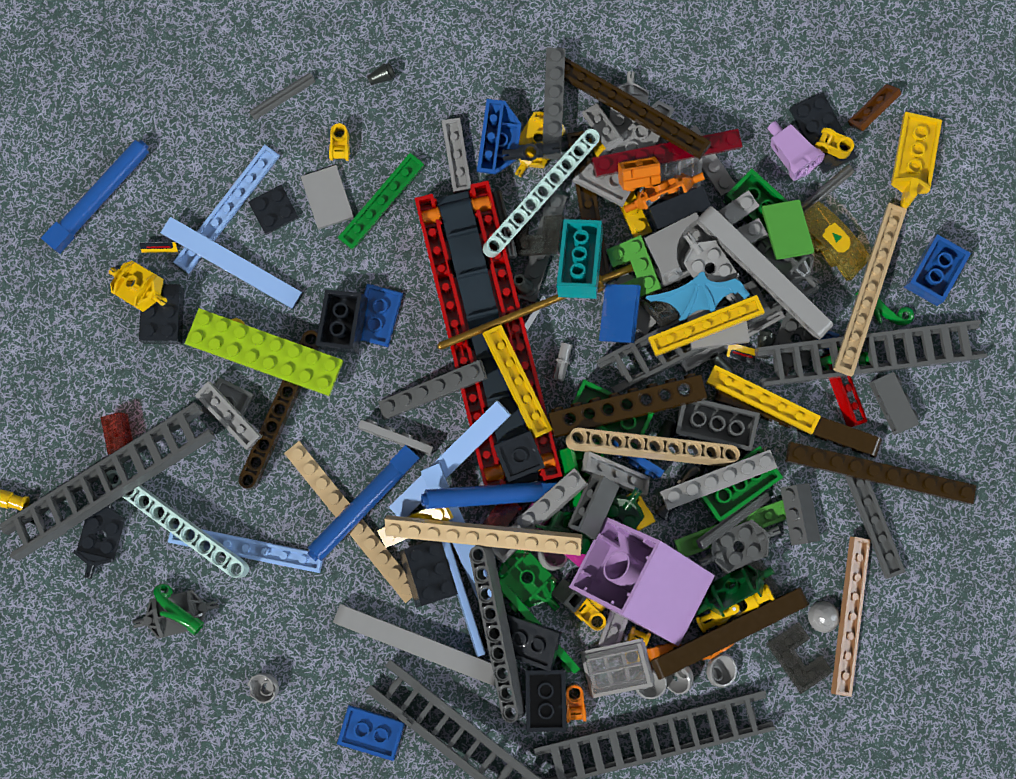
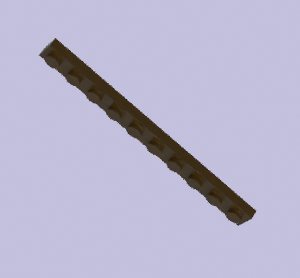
[564,57,711,159]
[785,442,976,505]

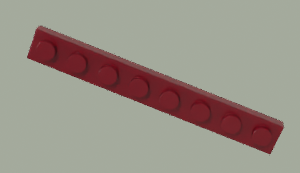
[592,129,743,178]

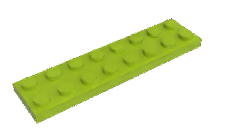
[185,308,343,397]

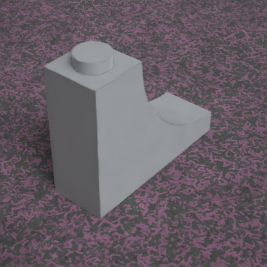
[644,212,701,283]

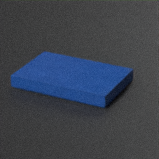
[361,284,404,347]
[599,284,641,343]
[337,705,405,761]

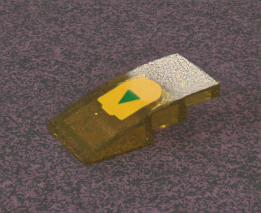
[804,201,870,281]

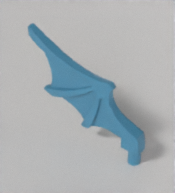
[646,272,750,321]

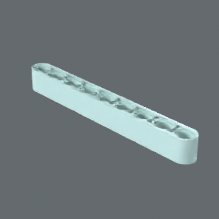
[483,129,600,258]
[106,470,249,578]

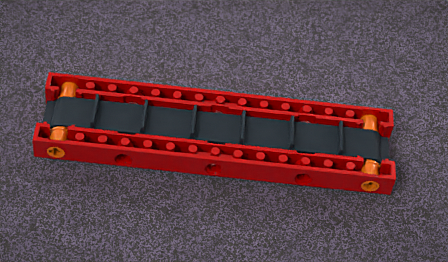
[414,181,562,485]

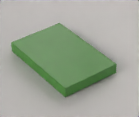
[761,199,814,260]

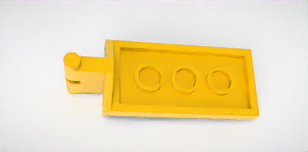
[891,112,942,209]

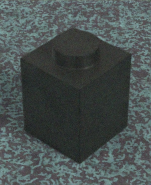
[551,578,587,613]

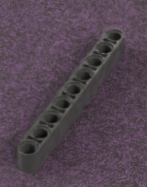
[469,546,526,723]

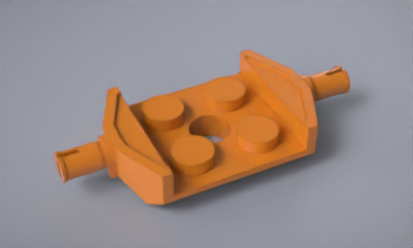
[624,172,705,213]

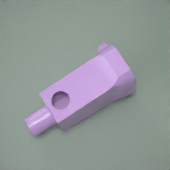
[767,121,825,181]

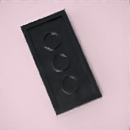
[789,93,857,174]
[481,609,562,672]

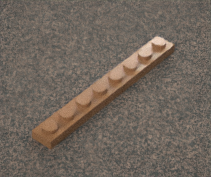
[831,537,870,697]

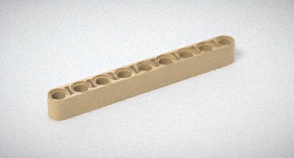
[566,428,740,467]

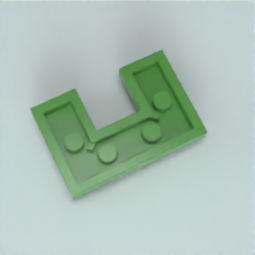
[606,235,662,298]

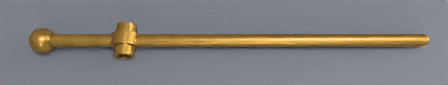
[437,262,634,350]

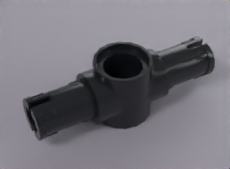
[502,141,560,161]

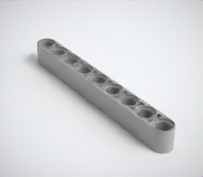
[696,206,833,340]
[333,604,496,686]

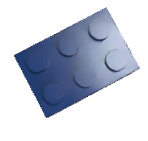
[904,234,971,306]

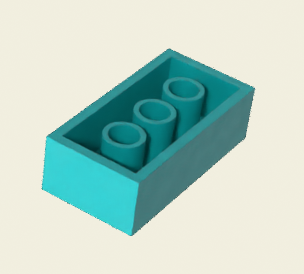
[556,219,603,299]

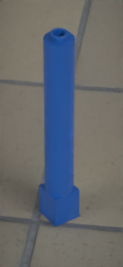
[41,140,149,254]
[307,445,420,561]
[421,479,561,509]

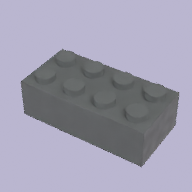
[673,400,760,453]

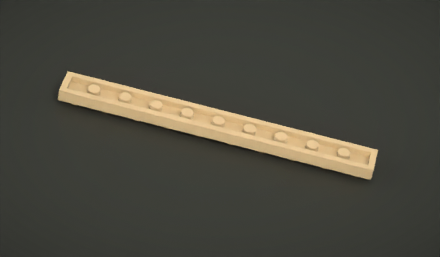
[833,203,907,377]
[284,441,413,603]
[385,515,582,556]

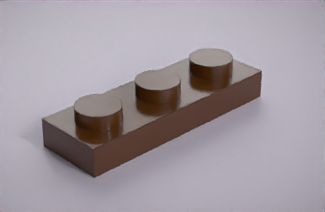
[848,84,901,131]

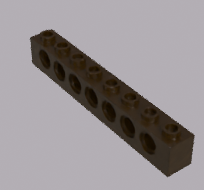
[548,373,707,438]

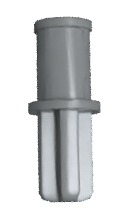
[553,343,573,382]

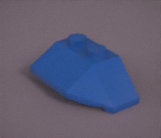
[477,99,521,174]

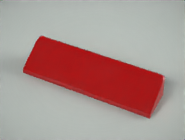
[821,352,867,427]

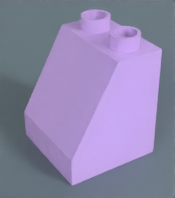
[569,517,715,646]

